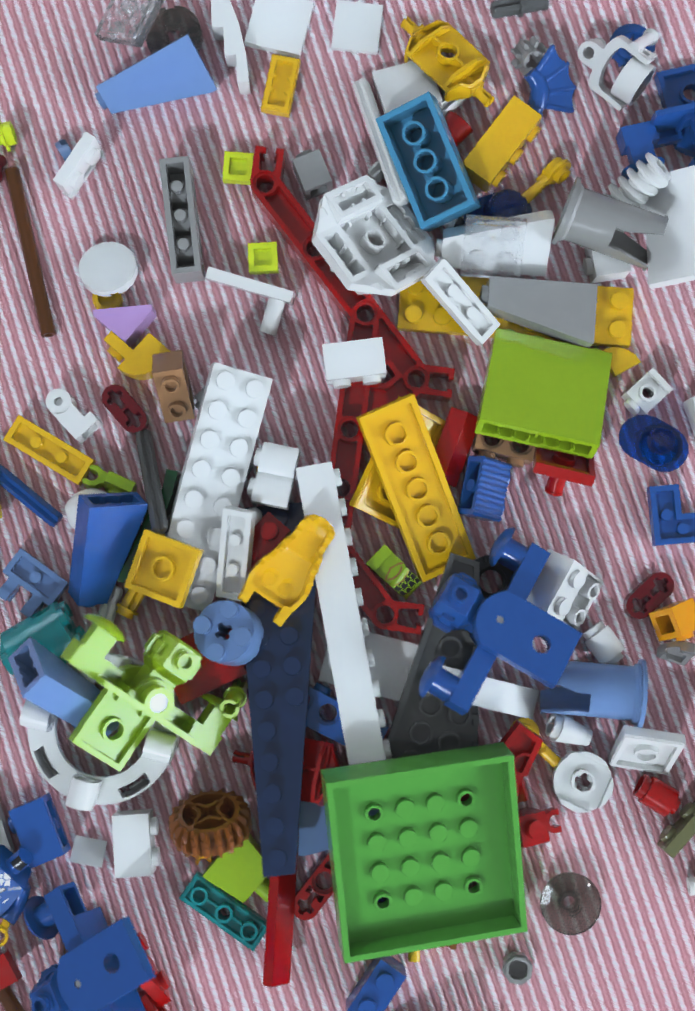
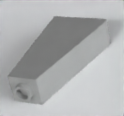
[480,276,598,348]

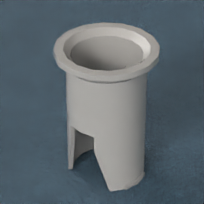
[551,177,668,271]

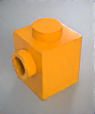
[648,598,695,642]

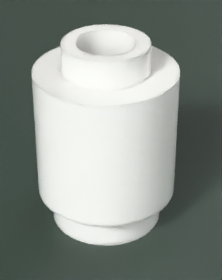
[582,621,625,664]

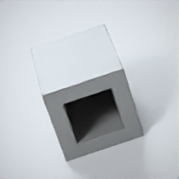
[292,149,333,201]

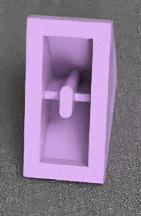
[93,304,157,348]

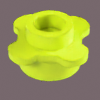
[0,120,18,152]

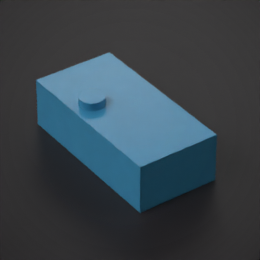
[375,91,481,232]

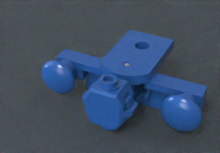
[616,64,695,180]
[419,527,582,715]
[23,882,156,1011]

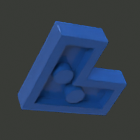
[647,484,695,546]

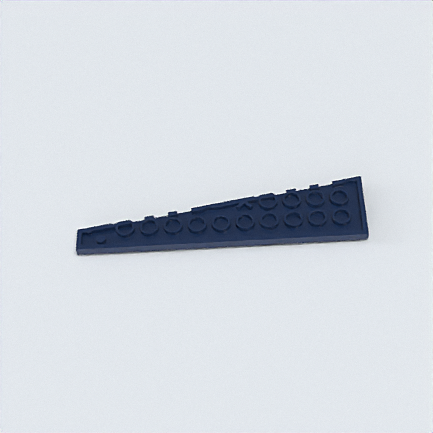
[241,502,316,877]

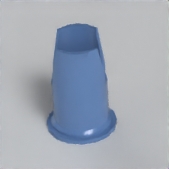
[540,659,648,728]

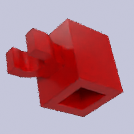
[518,807,562,848]

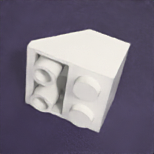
[527,549,603,630]

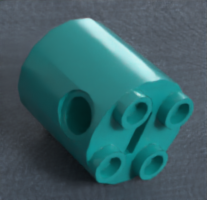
[0,601,86,675]

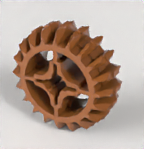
[168,788,252,861]

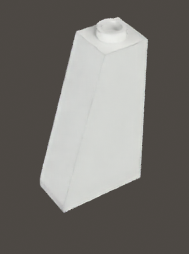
[435,210,555,277]

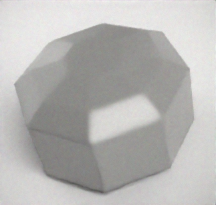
[502,951,533,985]

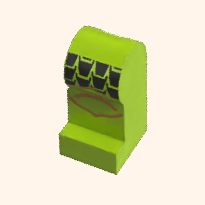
[365,544,422,600]

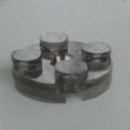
[145,6,203,54]

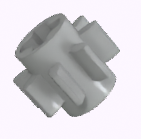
[511,36,548,76]

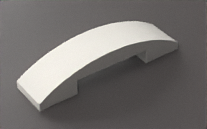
[427,662,540,719]

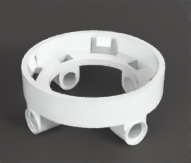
[20,653,180,811]

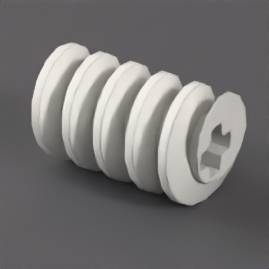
[605,152,671,207]

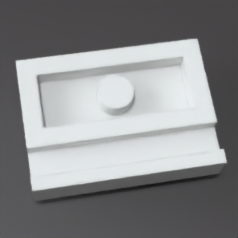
[53,131,104,200]

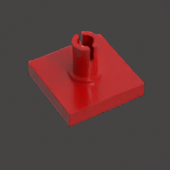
[533,447,596,496]

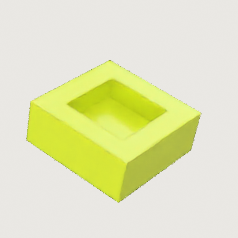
[222,151,254,185]
[248,242,279,275]

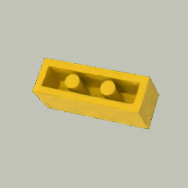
[463,95,542,193]

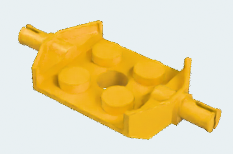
[400,17,495,107]

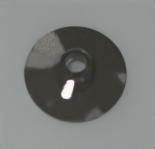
[540,872,601,935]

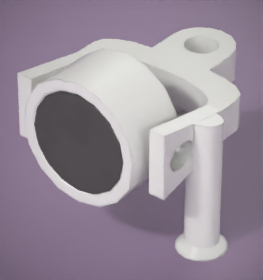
[578,28,659,111]

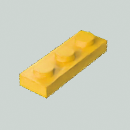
[3,415,96,486]

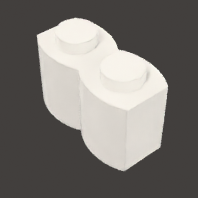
[247,441,300,510]

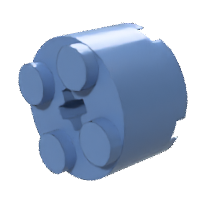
[193,600,264,666]

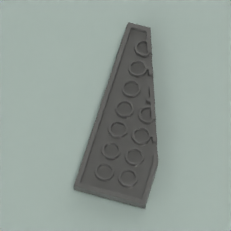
[386,552,480,760]

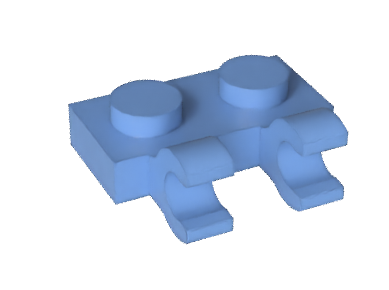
[0,548,69,617]

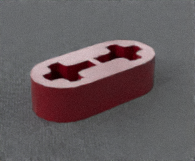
[102,384,149,434]
[623,572,674,619]

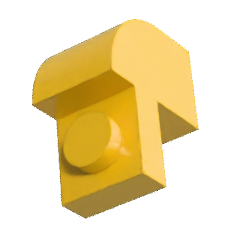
[103,331,171,380]

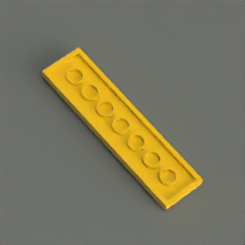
[397,275,634,348]

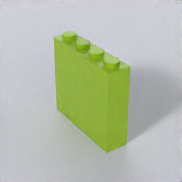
[474,328,612,459]

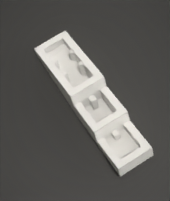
[211,0,251,94]

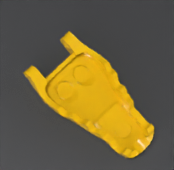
[237,514,335,627]

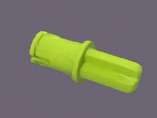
[220,678,248,718]

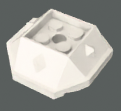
[311,175,436,296]

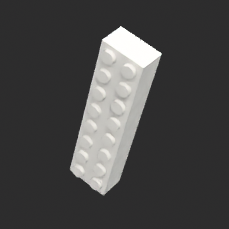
[150,362,273,611]

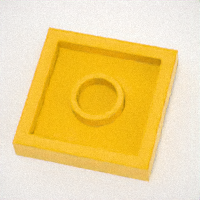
[124,529,204,609]

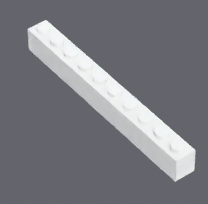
[296,461,392,765]

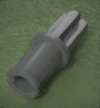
[490,0,549,19]

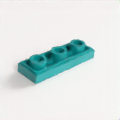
[179,871,267,951]

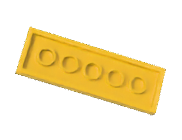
[356,393,476,583]

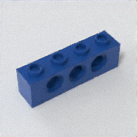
[306,682,389,746]

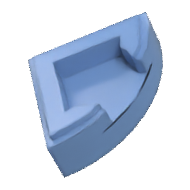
[54,139,72,161]

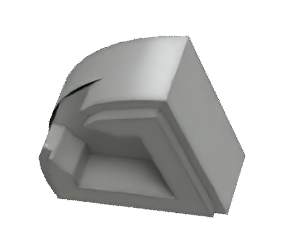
[656,641,695,666]

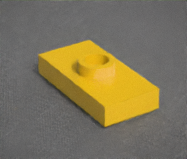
[261,54,301,118]

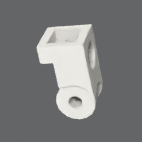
[45,388,103,443]

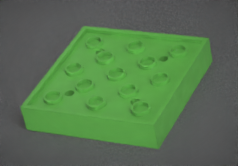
[320,742,528,964]

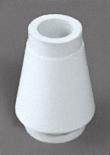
[545,713,593,747]

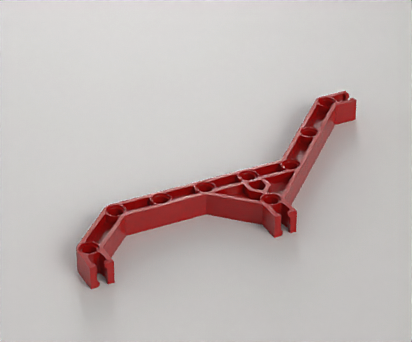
[250,145,455,635]

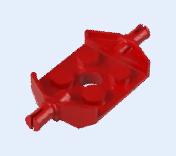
[232,738,342,807]

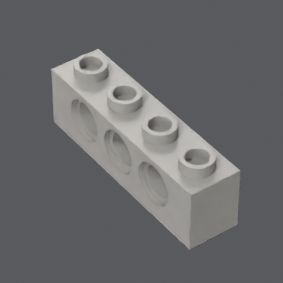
[159,156,205,284]

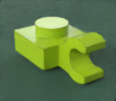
[82,465,137,493]

